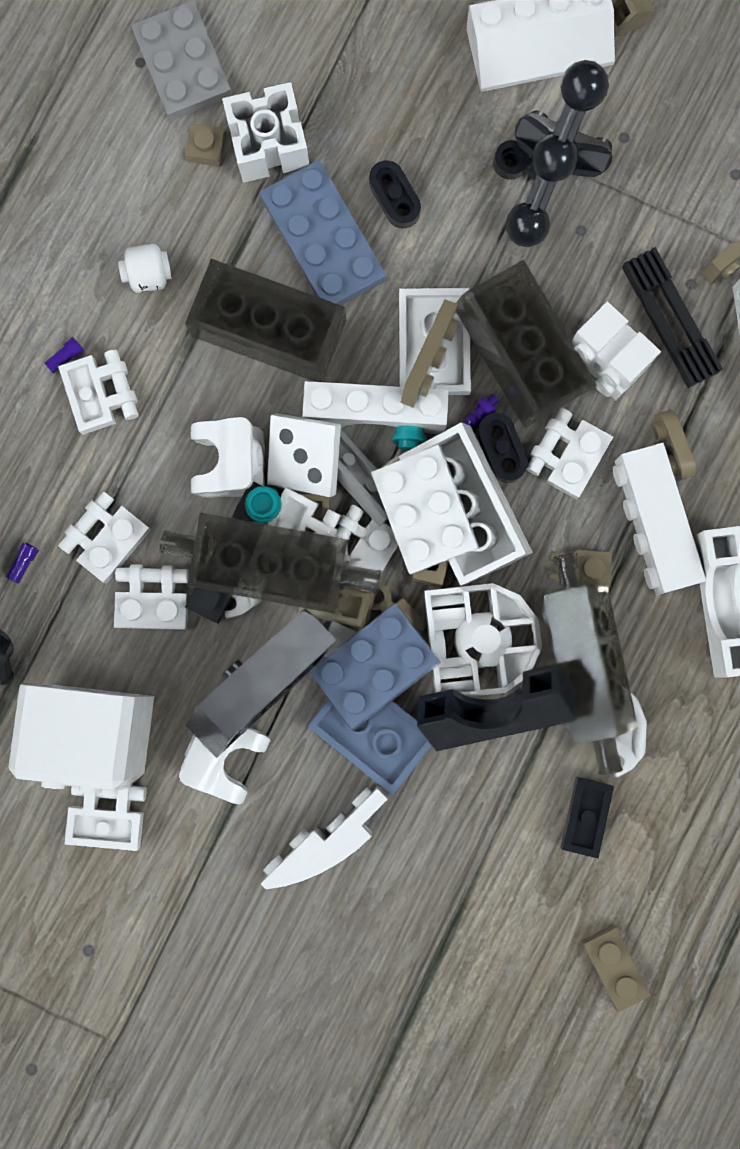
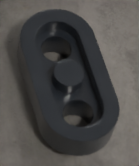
[369,160,421,229]
[478,413,527,483]

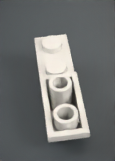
[261,786,388,889]

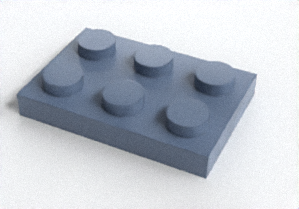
[309,604,441,730]
[307,699,432,795]

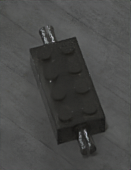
[160,512,381,613]
[542,552,638,775]

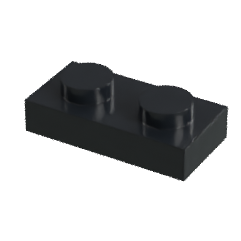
[560,776,614,859]

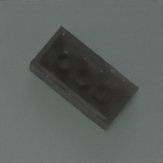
[185,258,347,382]
[456,260,597,428]

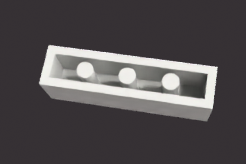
[613,443,706,596]

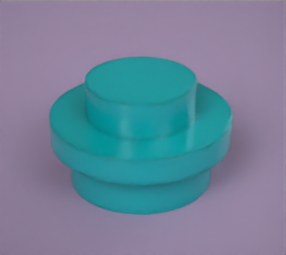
[392,425,427,451]
[245,486,282,523]

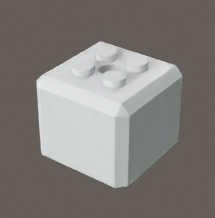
[8,684,154,793]

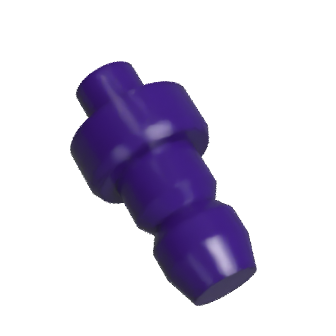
[464,394,500,429]

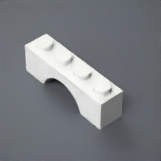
[302,381,449,434]
[693,526,740,678]

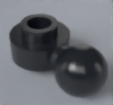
[493,140,537,181]

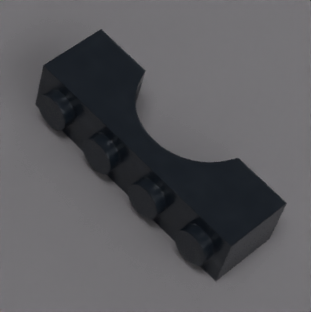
[417,663,576,752]

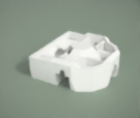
[424,583,542,697]

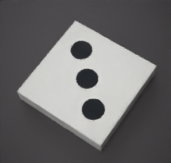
[267,413,341,497]

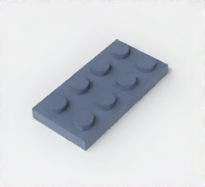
[259,160,387,313]

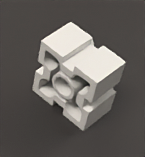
[222,82,309,183]
[566,301,661,400]

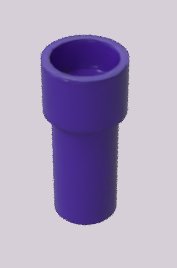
[44,337,84,373]
[6,542,39,584]

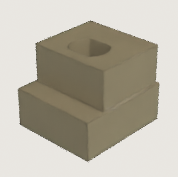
[612,0,655,36]
[411,560,449,589]

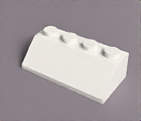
[466,0,615,92]
[398,422,533,586]

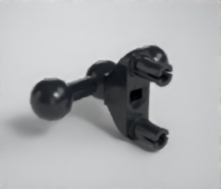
[506,60,613,248]

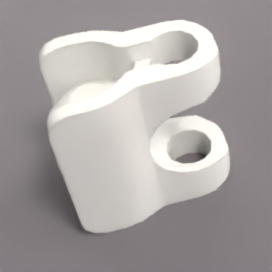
[191,417,265,498]
[179,727,270,804]

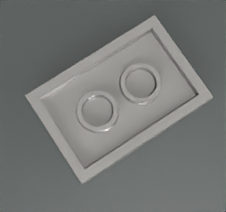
[131,0,232,121]

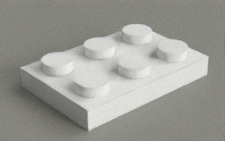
[399,288,471,395]
[371,445,479,574]

